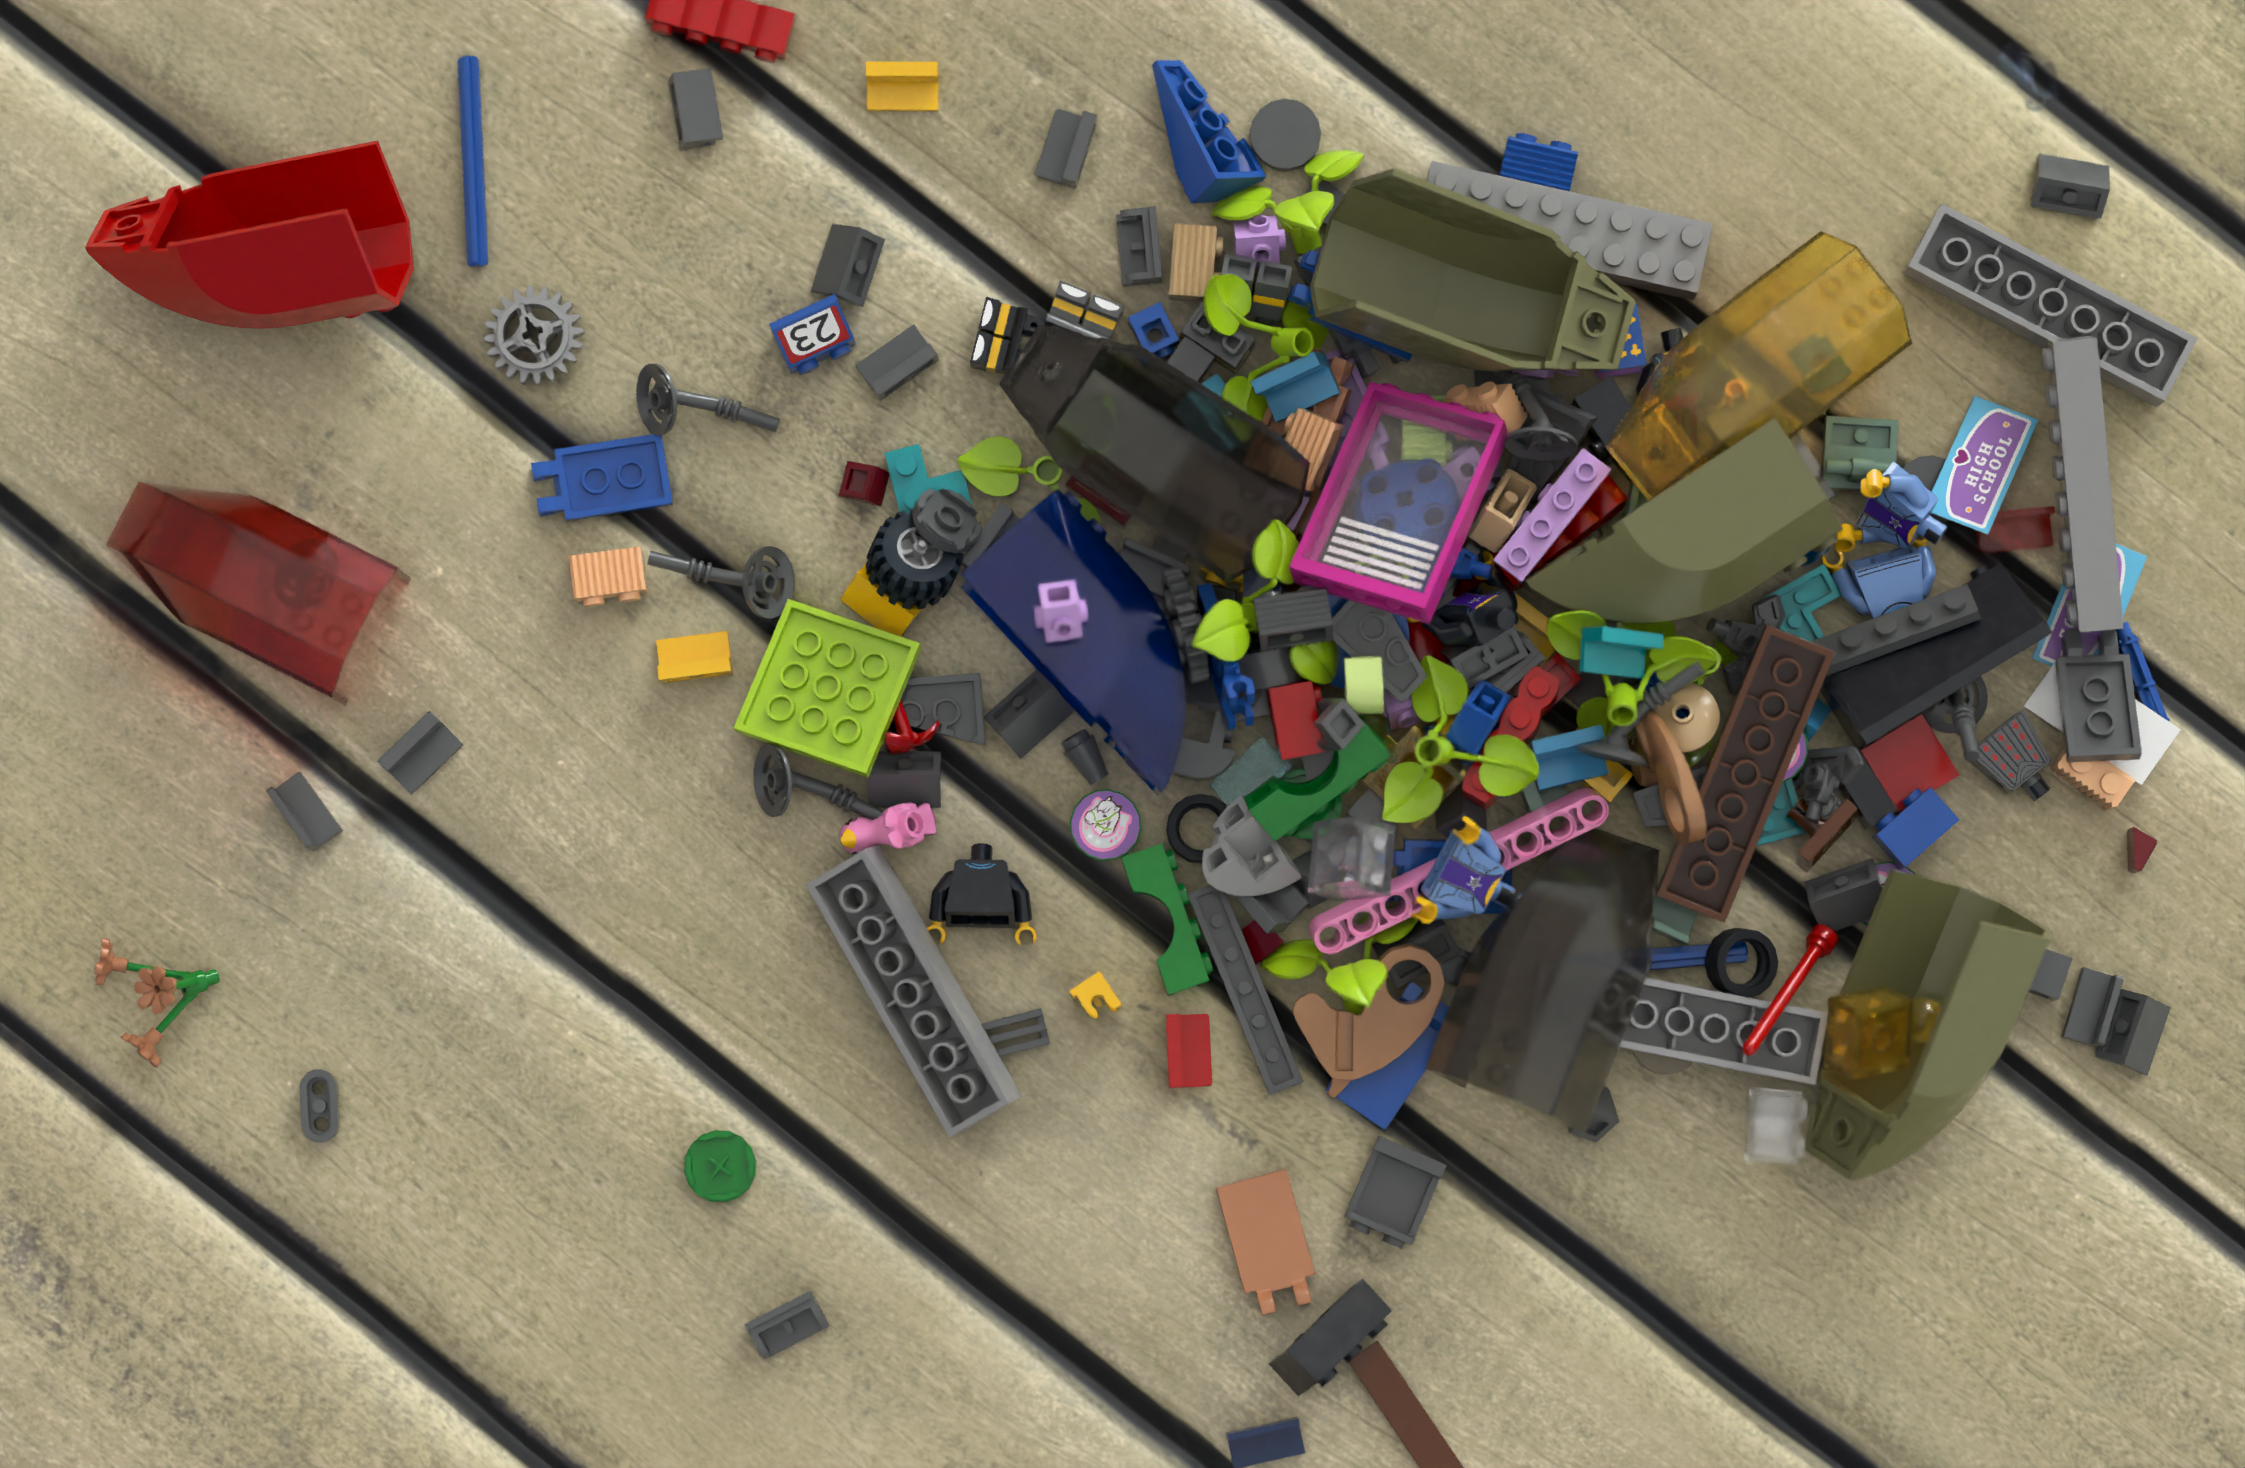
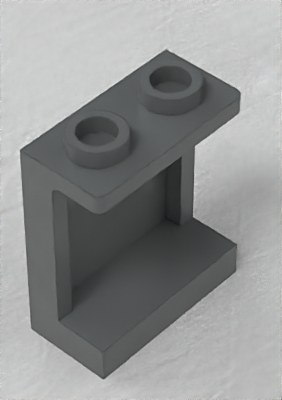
[1344,1136,1447,1249]

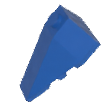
[1152,60,1266,203]

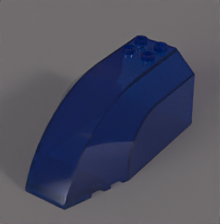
[961,489,1185,796]

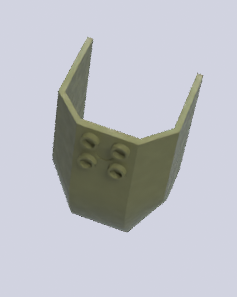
[1310,168,1636,371]
[1520,418,1843,623]
[1804,869,2052,1180]

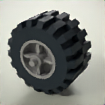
[866,509,963,609]

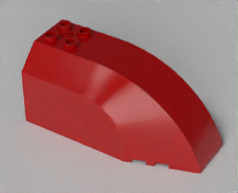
[85,140,414,329]

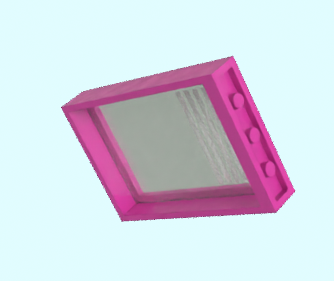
[1289,382,1508,624]

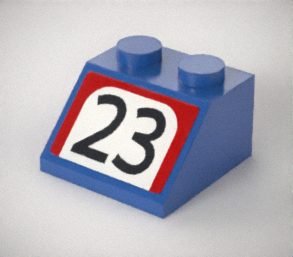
[769,294,856,375]

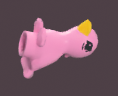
[840,802,936,854]

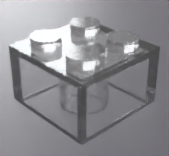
[1308,815,1396,901]
[1744,1088,1807,1165]

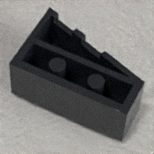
[1269,1278,1392,1396]

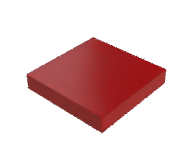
[1860,714,1959,813]

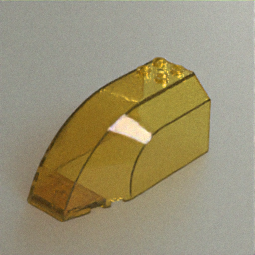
[1606,231,1912,501]

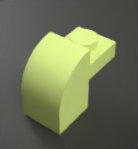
[1343,655,1384,715]

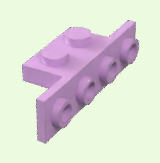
[1493,448,1612,583]

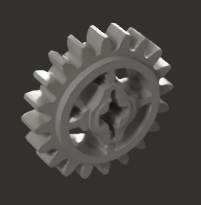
[484,285,585,386]

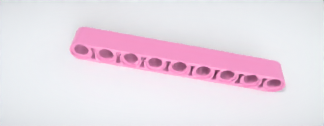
[1308,787,1609,954]

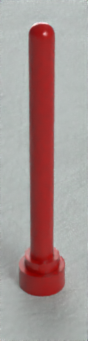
[1742,924,1838,1056]

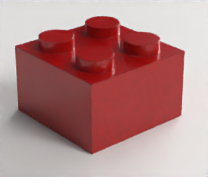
[1265,679,1325,760]

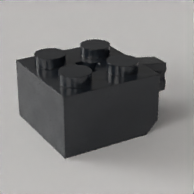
[1571,375,1650,482]

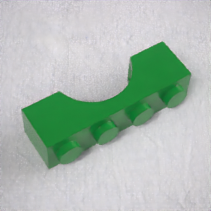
[1244,715,1391,842]
[1121,843,1214,996]

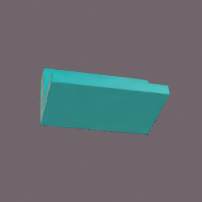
[1579,626,1664,679]

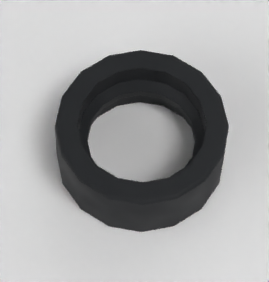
[1166,794,1227,864]
[1705,928,1778,998]

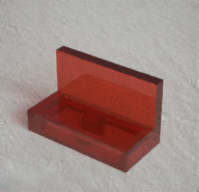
[1977,506,2055,554]

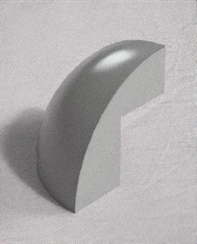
[1202,795,1302,896]

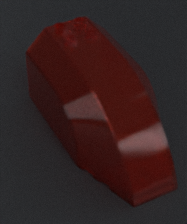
[106,481,411,706]

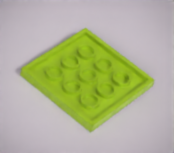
[734,599,922,778]

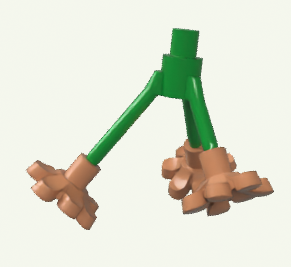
[94,937,220,1068]

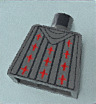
[1963,710,2051,801]

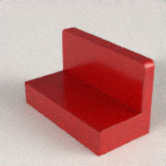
[1166,1014,1212,1088]

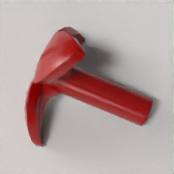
[885,700,940,754]

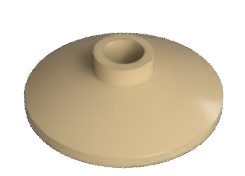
[1655,683,1720,753]

